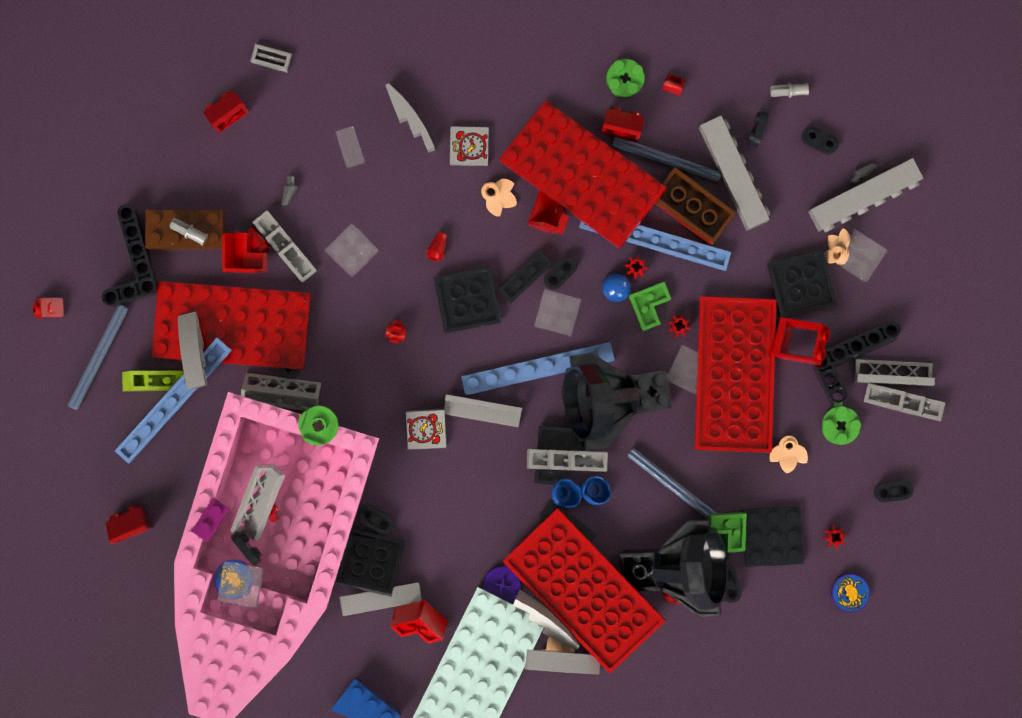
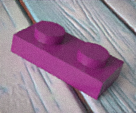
[191,498,230,542]

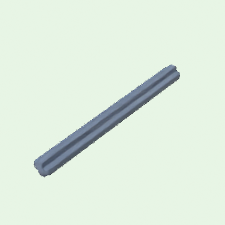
[612,136,721,182]
[68,305,128,410]
[628,448,717,519]

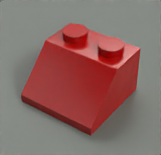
[203,91,249,134]
[601,107,644,142]
[105,505,153,544]

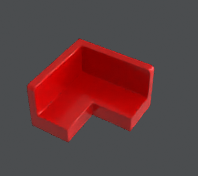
[527,191,569,234]
[222,232,267,273]
[390,600,448,644]

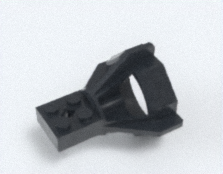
[561,353,672,451]
[619,520,730,617]

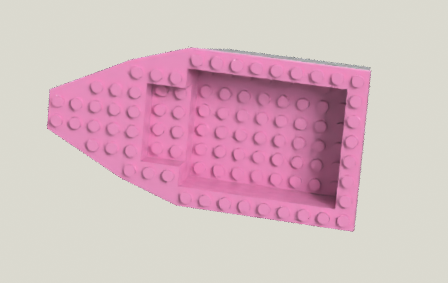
[174,392,379,718]

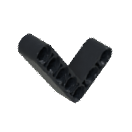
[101,204,158,307]
[812,321,900,407]

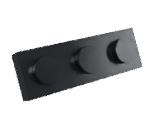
[498,250,553,304]

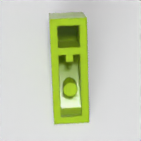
[122,371,184,391]

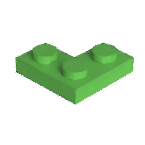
[629,282,672,332]
[708,512,747,552]

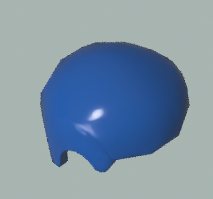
[602,272,631,302]
[582,476,612,505]
[551,478,582,508]

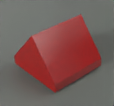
[662,74,685,96]

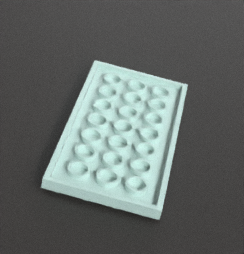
[413,587,544,718]

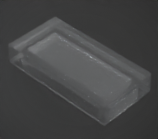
[335,126,365,168]

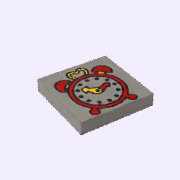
[450,127,489,166]
[406,409,446,450]

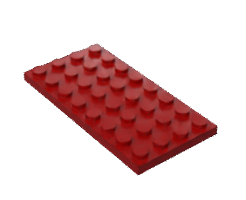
[499,100,667,249]
[151,281,311,370]
[694,296,777,453]
[503,508,666,673]

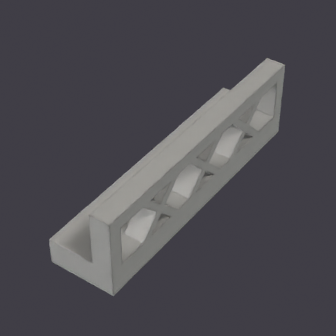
[854,359,935,386]
[241,373,321,411]
[444,395,522,427]
[230,464,285,541]

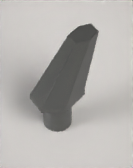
[850,163,877,185]
[281,176,299,206]

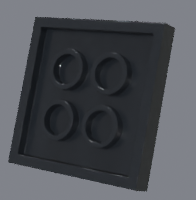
[767,250,837,318]
[434,266,501,334]
[742,506,804,567]
[335,528,405,597]

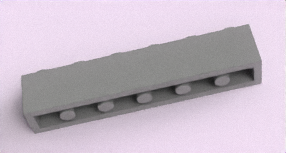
[699,116,770,231]
[808,158,924,233]

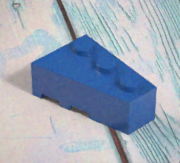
[331,677,402,718]

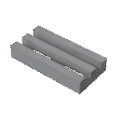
[250,43,292,73]

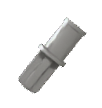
[770,83,809,98]
[170,218,208,245]

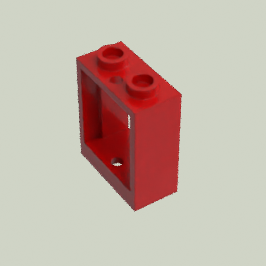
[772,317,830,366]

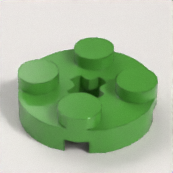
[606,59,645,98]
[298,406,339,446]
[822,406,861,445]

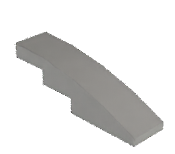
[385,84,435,153]
[252,209,317,283]
[178,311,208,390]
[864,383,946,422]
[527,449,608,472]
[339,582,422,616]
[513,590,580,650]
[525,649,600,674]

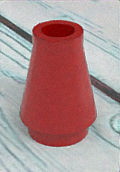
[245,227,270,253]
[426,232,448,262]

